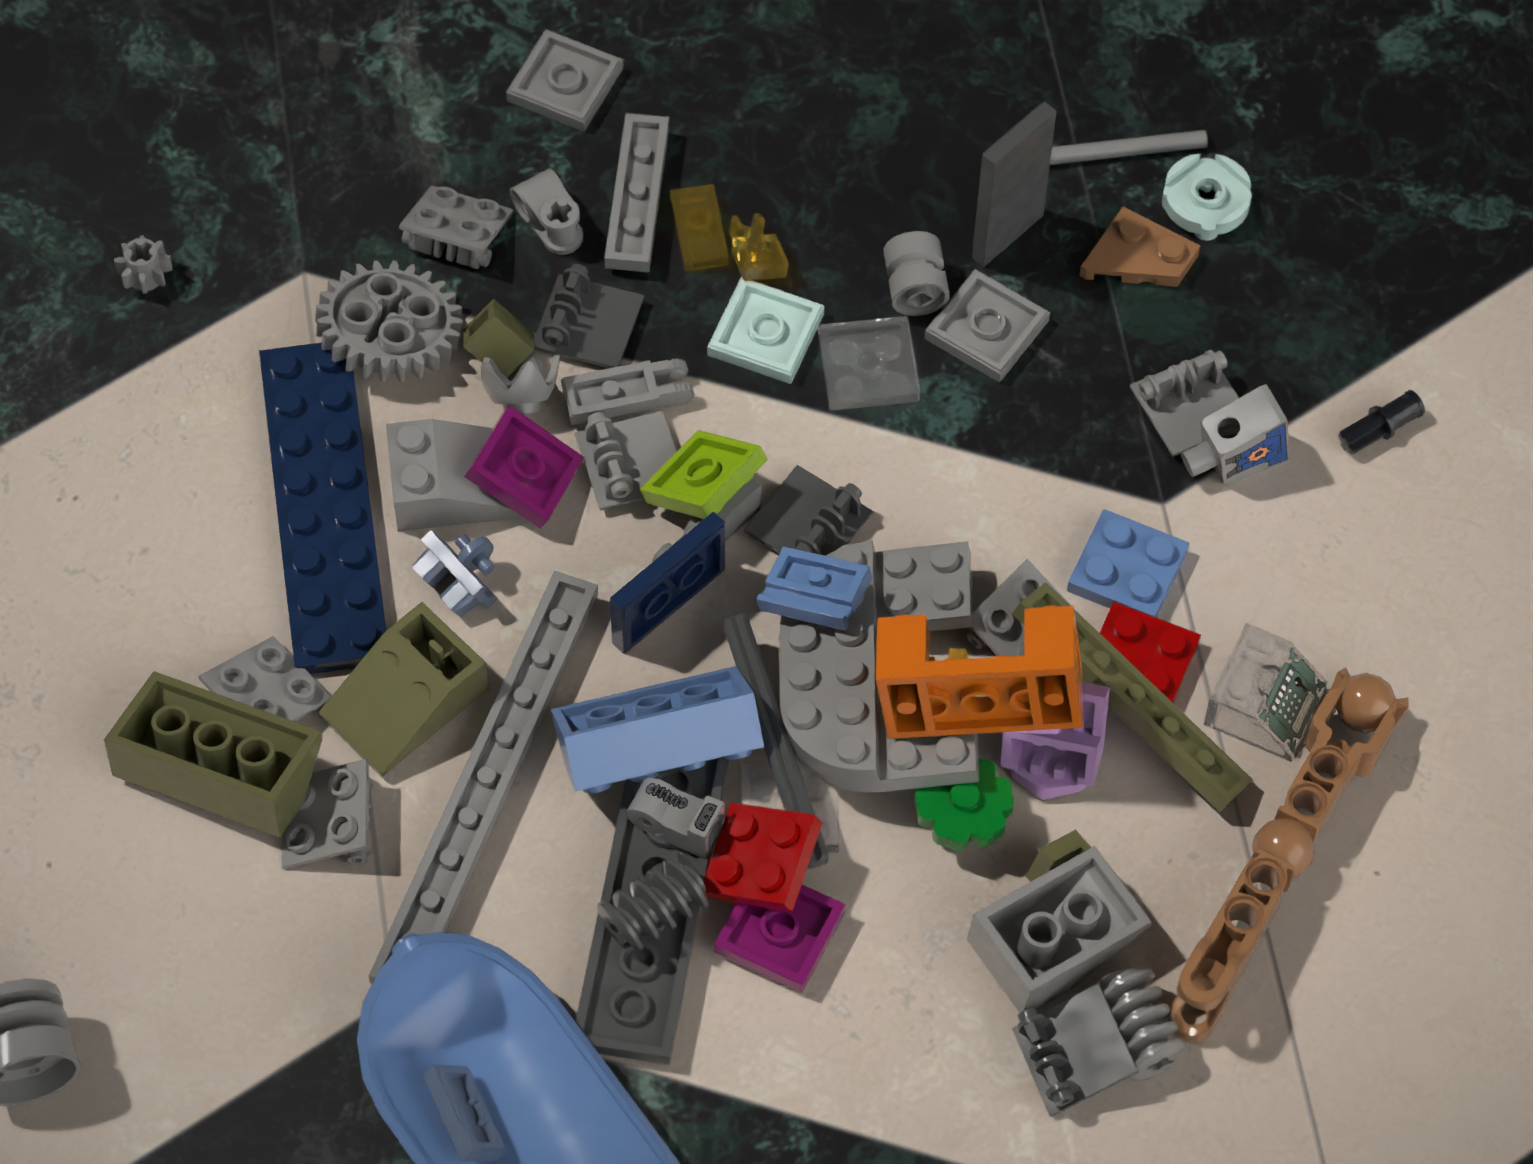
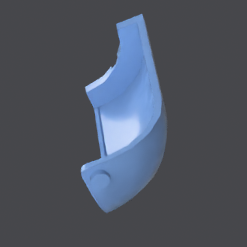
[357,932,680,1164]

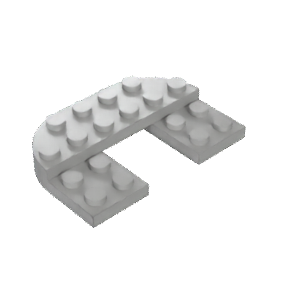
[780,540,979,792]

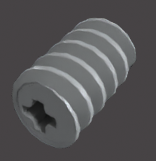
[1093,968,1186,1080]

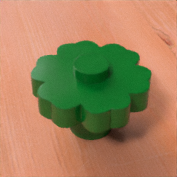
[914,757,1014,851]

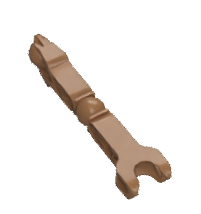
[1168,667,1409,1043]

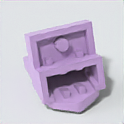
[1000,682,1110,801]

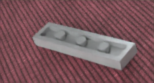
[604,113,669,272]

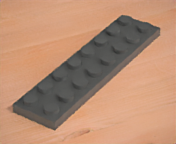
[575,757,729,1065]

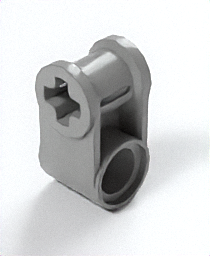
[510,168,583,255]

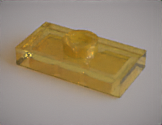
[670,184,729,271]

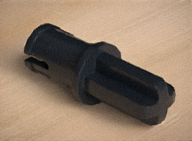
[1338,390,1425,454]

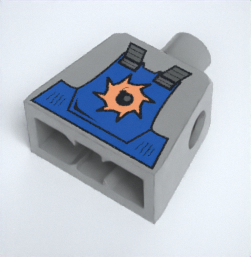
[1181,384,1290,484]

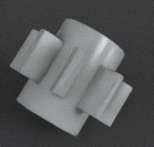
[114,235,173,294]

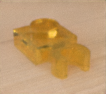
[729,213,789,281]

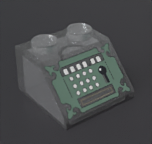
[1203,623,1328,762]

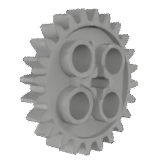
[315,260,463,382]

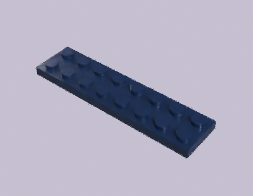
[259,342,386,674]

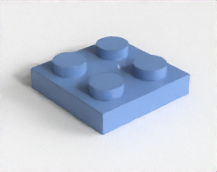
[1067,509,1190,618]

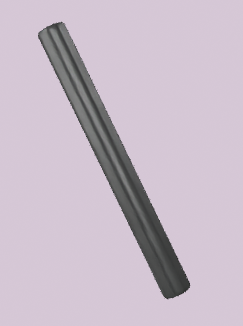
[723,614,829,869]

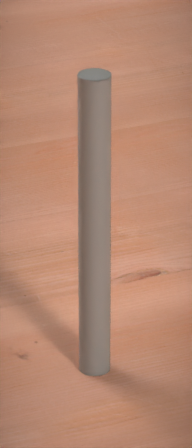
[1050,130,1207,165]

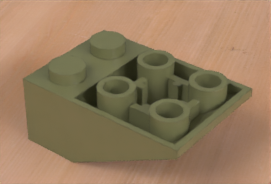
[318,602,489,777]

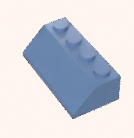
[551,666,764,793]

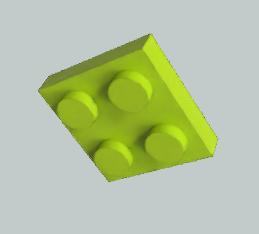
[639,430,768,519]

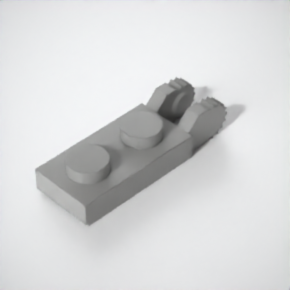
[561,358,695,425]

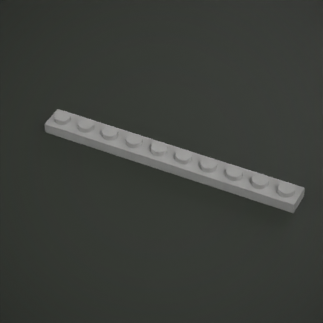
[369,570,599,984]

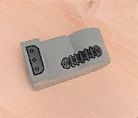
[626,778,725,859]

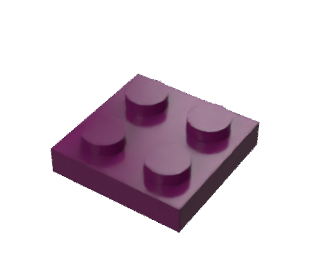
[464,405,585,529]
[714,884,846,993]

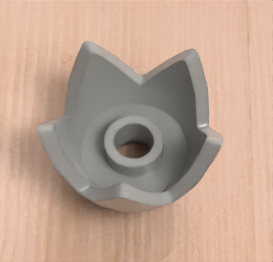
[481,352,560,414]

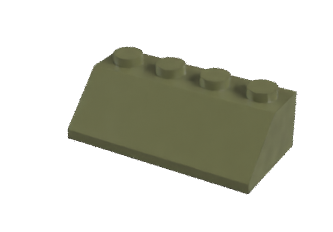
[104,671,323,838]

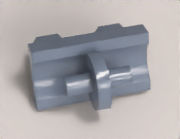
[412,530,498,618]

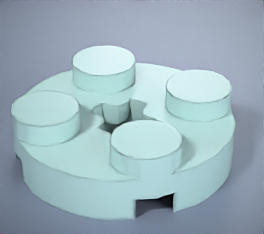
[1162,154,1252,241]

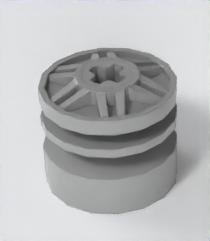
[0,979,81,1106]

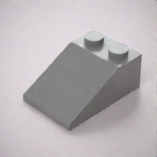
[386,419,523,531]
[967,846,1152,1013]

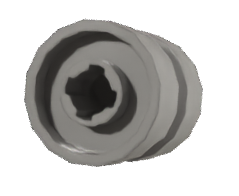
[883,231,949,316]

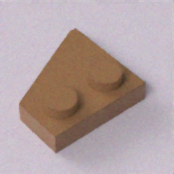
[1080,207,1200,287]

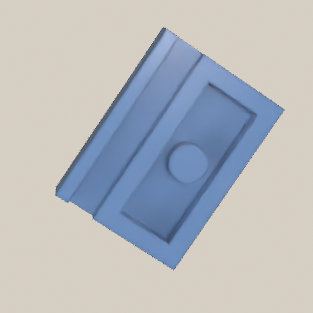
[756,546,872,631]

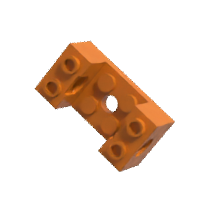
[876,605,1083,739]

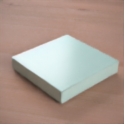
[707,277,824,384]

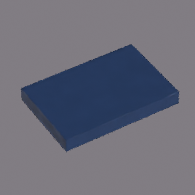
[610,511,725,654]

